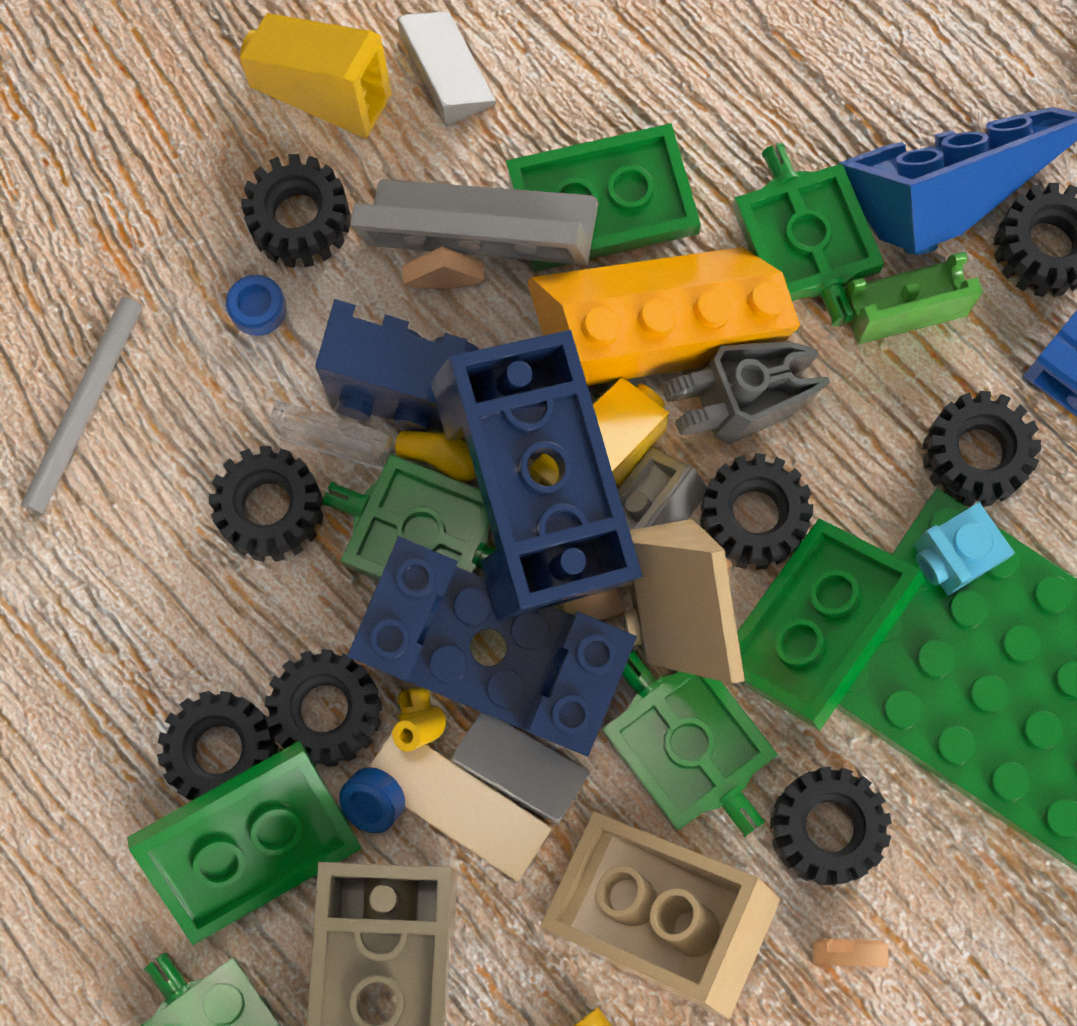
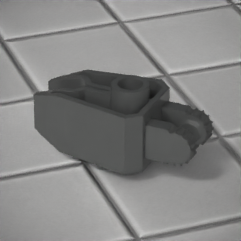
[662,341,830,445]

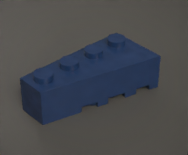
[315,299,543,459]

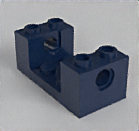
[430,330,643,621]
[347,536,637,757]

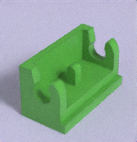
[843,252,983,345]

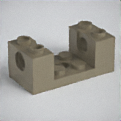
[307,862,458,1026]

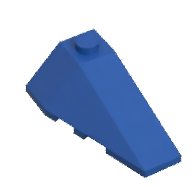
[838,107,1077,255]

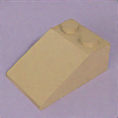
[620,519,745,684]
[540,811,781,1019]

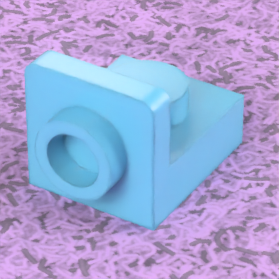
[913,502,1015,596]

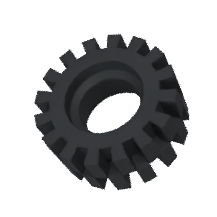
[241,154,350,268]
[993,183,1077,297]
[922,391,1041,507]
[209,446,324,562]
[700,453,813,570]
[265,649,382,767]
[157,691,278,801]
[770,767,892,886]

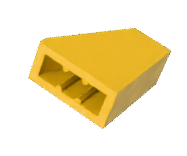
[240,13,392,139]
[530,377,669,489]

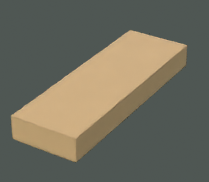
[369,733,553,883]

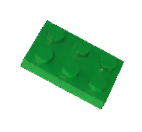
[506,123,701,272]
[737,518,925,731]
[127,741,362,945]

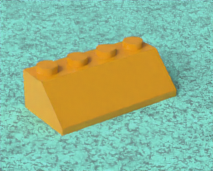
[527,247,800,386]

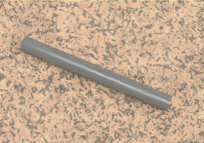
[21,297,143,515]

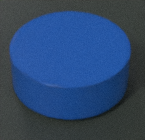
[226,275,287,336]
[339,767,405,833]

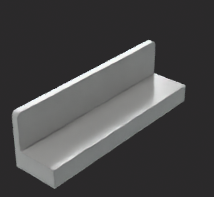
[350,179,598,265]

